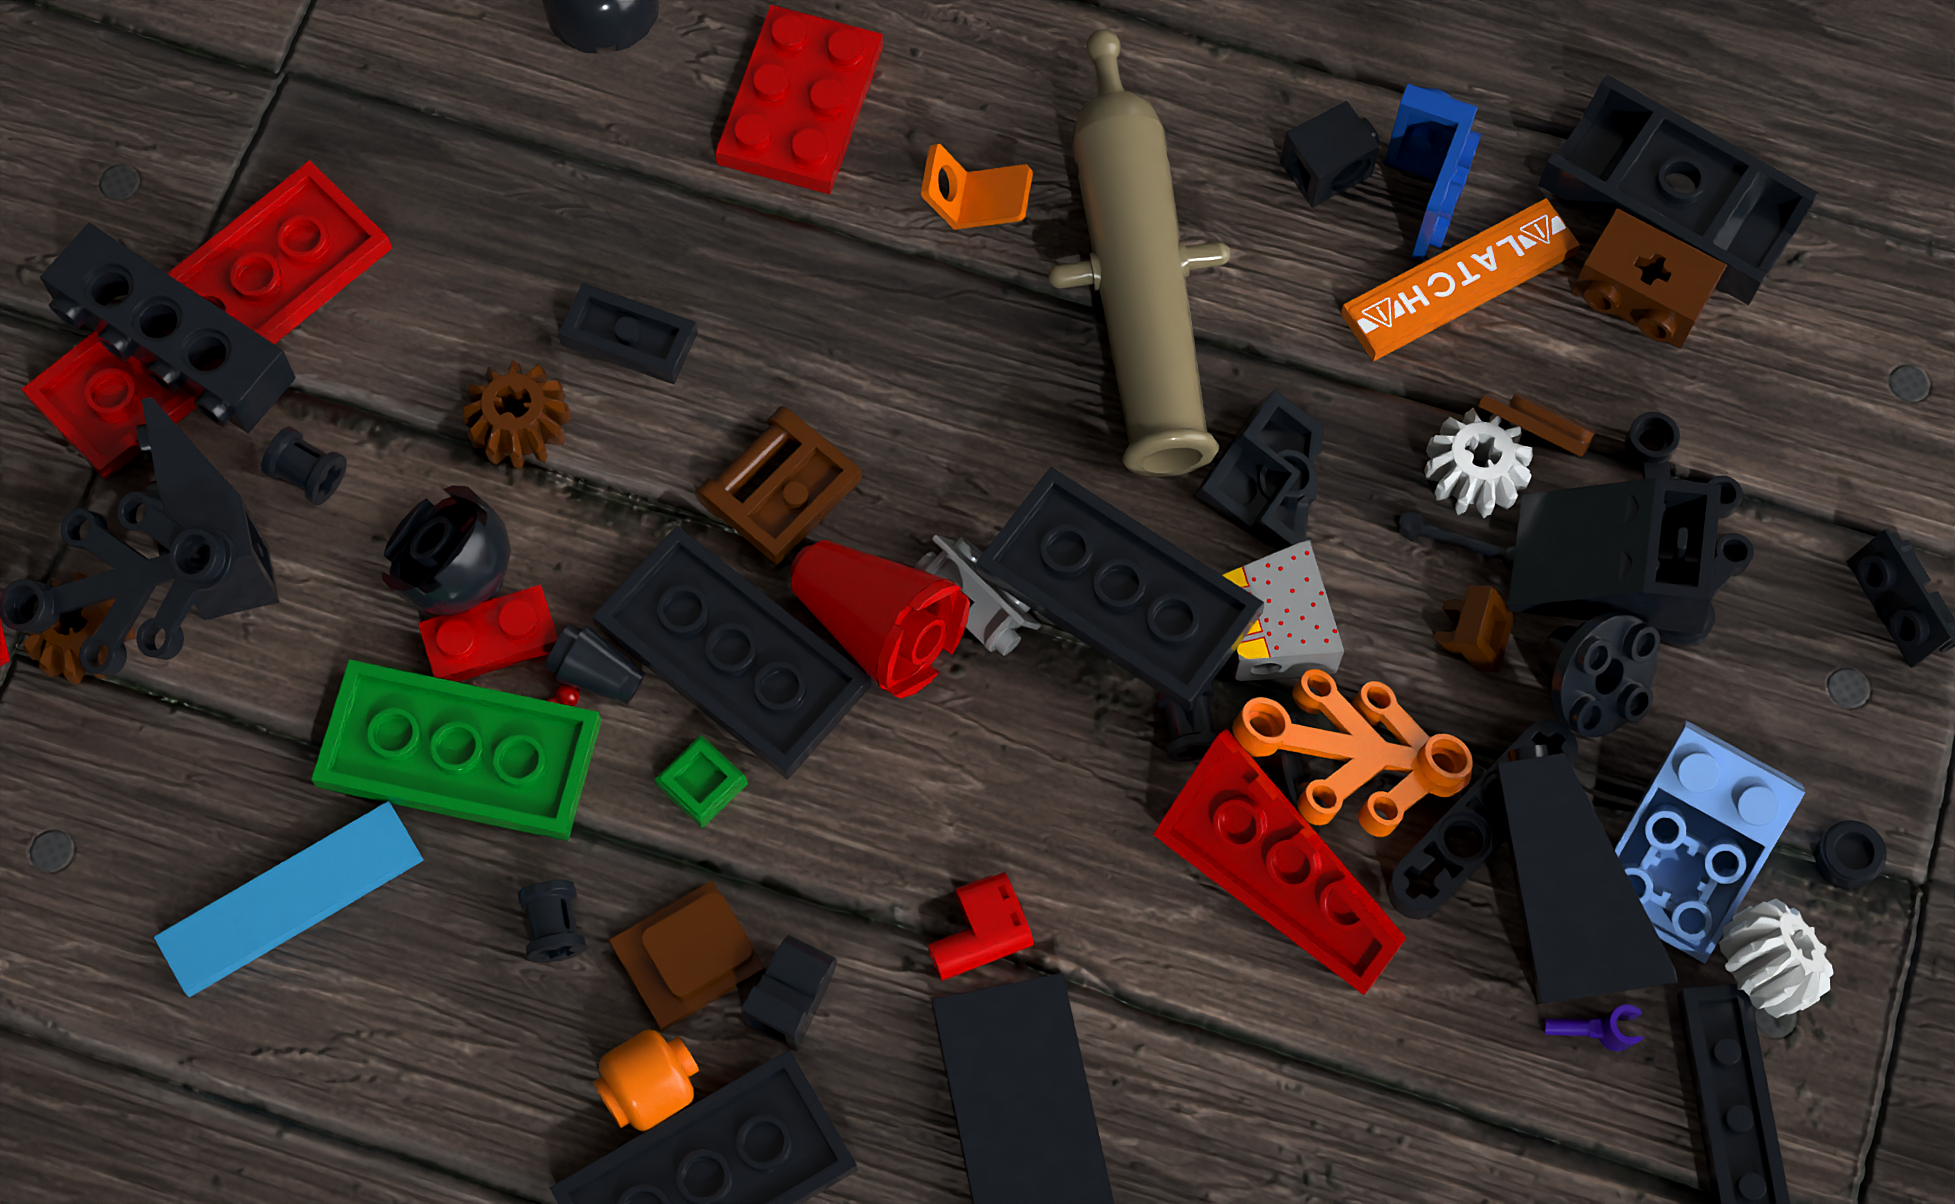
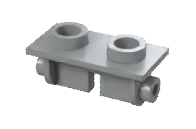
[915,535,1041,656]

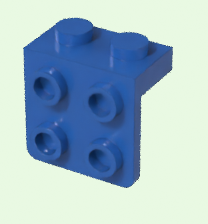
[1384,83,1482,262]

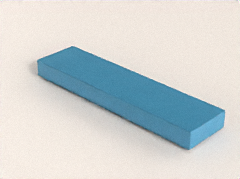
[154,801,424,998]

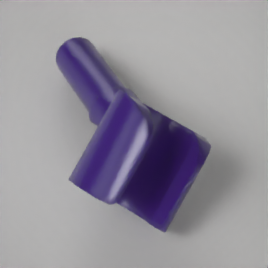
[1544,1004,1643,1052]

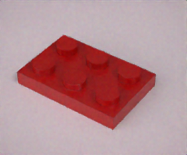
[715,5,883,195]

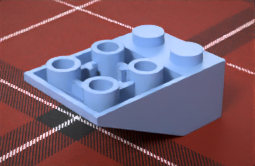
[1614,720,1805,964]

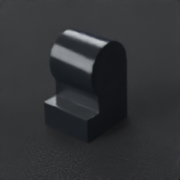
[741,935,837,1051]

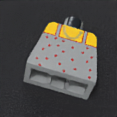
[1222,540,1344,681]

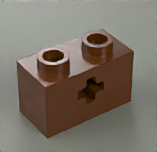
[1572,208,1727,349]

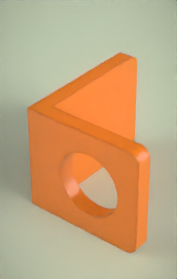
[921,144,1033,230]

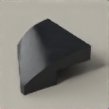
[1193,389,1324,551]

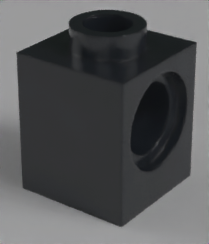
[1280,101,1380,208]

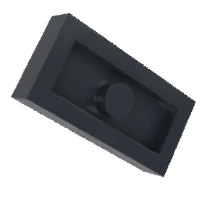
[558,283,698,384]

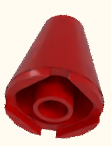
[790,540,970,699]

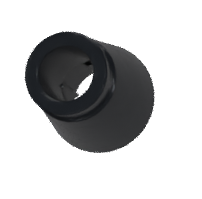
[545,623,646,706]

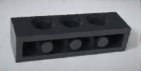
[40,223,296,434]

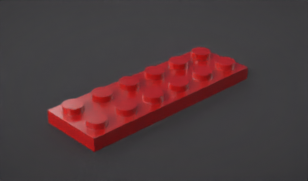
[21,160,392,481]

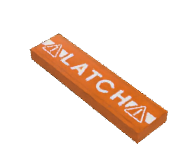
[1341,198,1580,362]

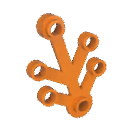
[1232,669,1473,837]

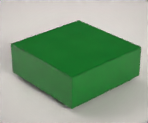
[654,735,748,829]

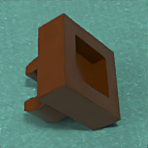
[1434,585,1515,672]

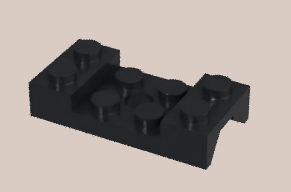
[1538,74,1819,305]

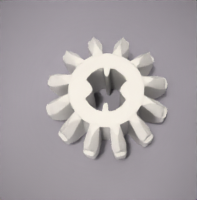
[1424,408,1533,518]
[1719,899,1833,1018]

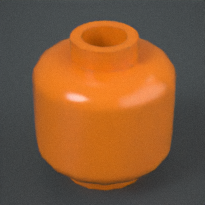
[593,1029,699,1132]

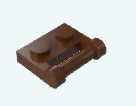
[694,406,862,565]

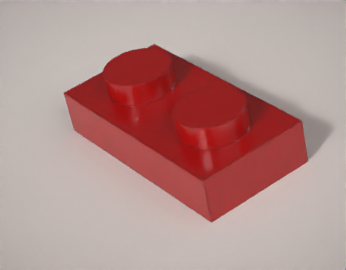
[418,584,558,682]

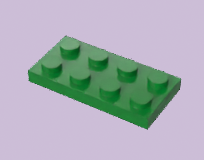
[311,659,602,841]

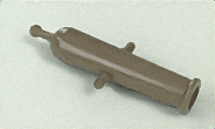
[1048,29,1231,478]

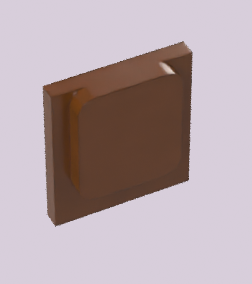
[1478,393,1596,457]
[609,880,766,1032]

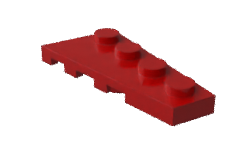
[1153,729,1407,995]

